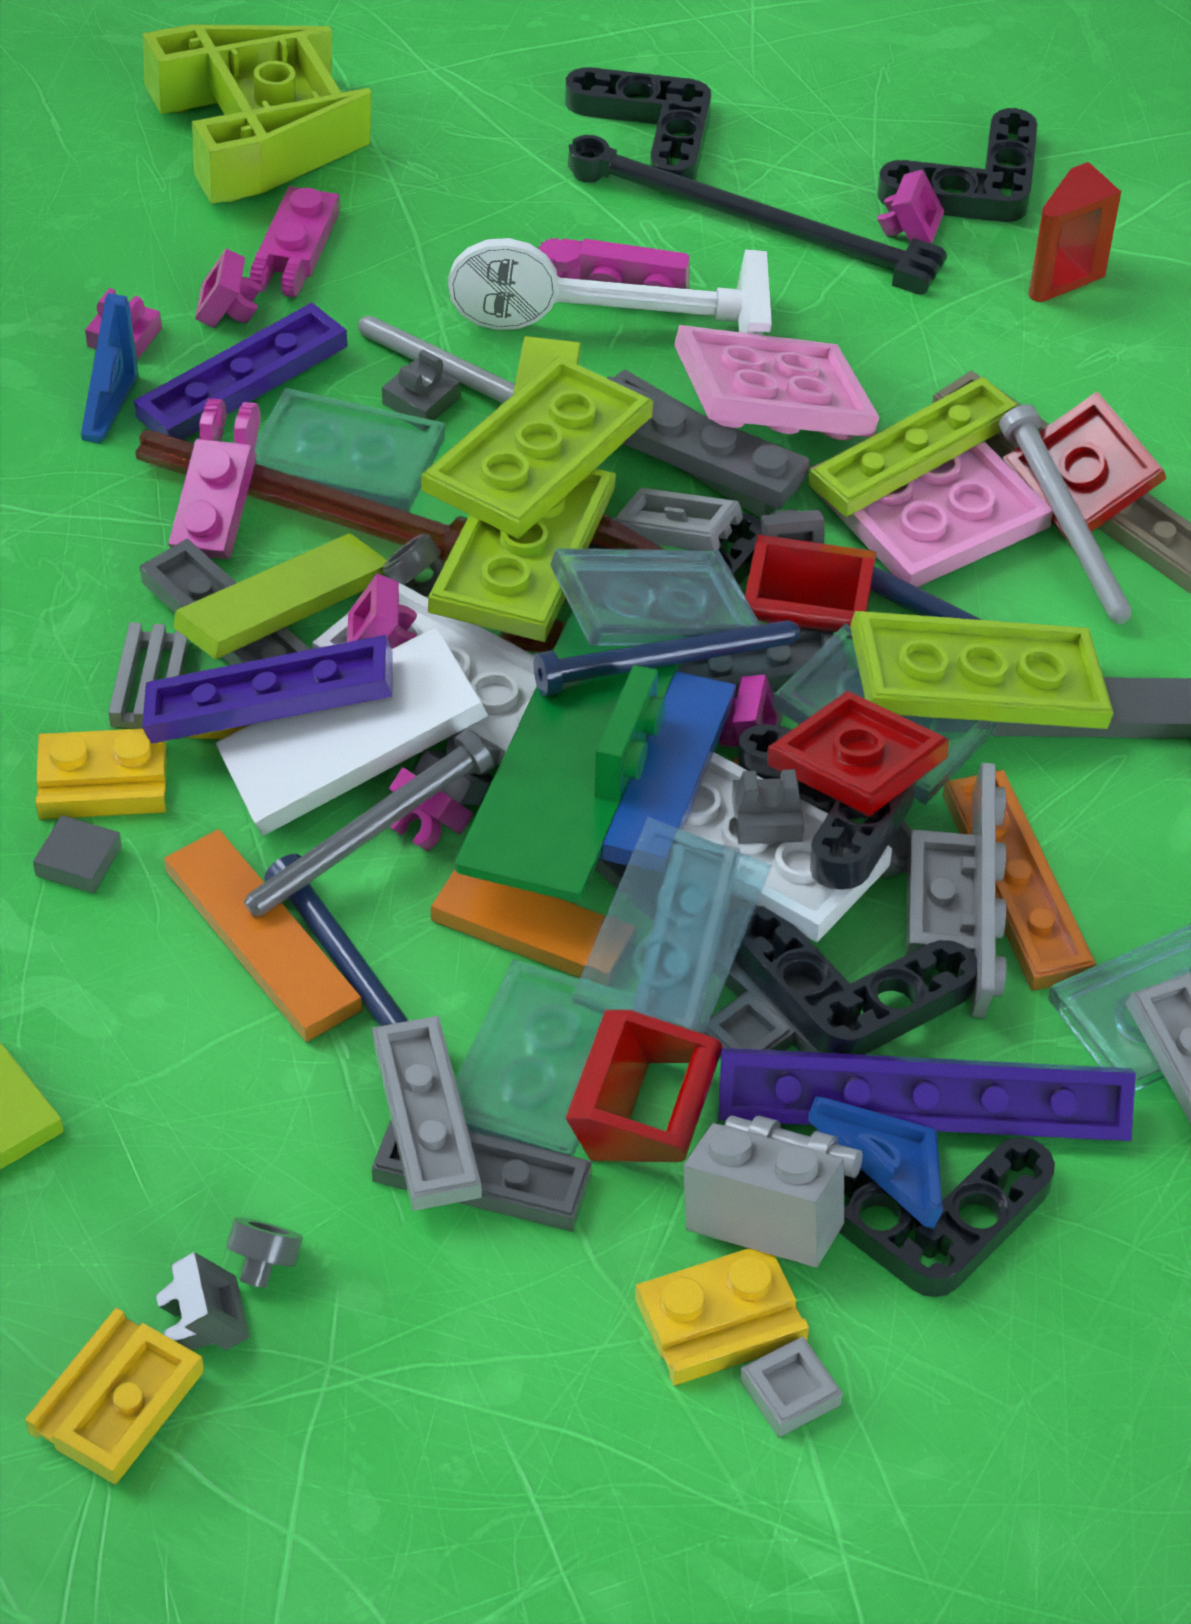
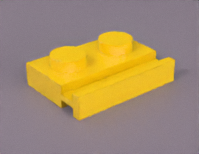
[36,728,167,819]
[635,1248,809,1386]
[25,1308,204,1485]

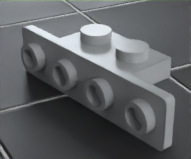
[906,763,1006,1018]

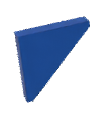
[81,293,139,444]
[808,1096,943,1229]

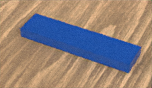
[602,671,736,875]

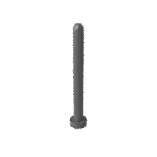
[243,729,494,917]

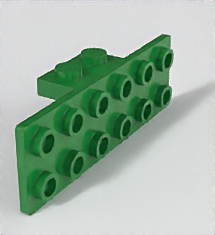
[455,609,689,902]

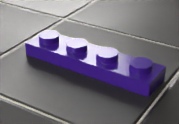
[134,302,348,447]
[142,635,393,744]

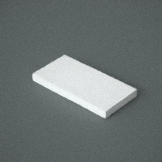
[216,626,488,836]

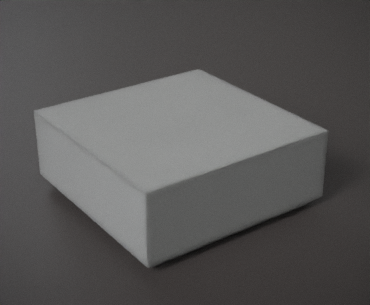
[740,1337,843,1438]

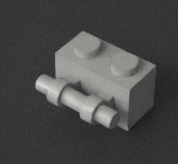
[683,1115,863,1268]

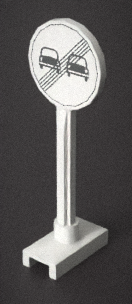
[448,238,772,335]

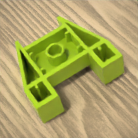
[142,24,371,204]

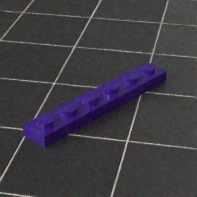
[718,1048,1136,1141]

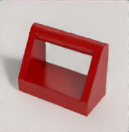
[1028,162,1122,302]
[742,535,877,635]
[565,1010,723,1162]

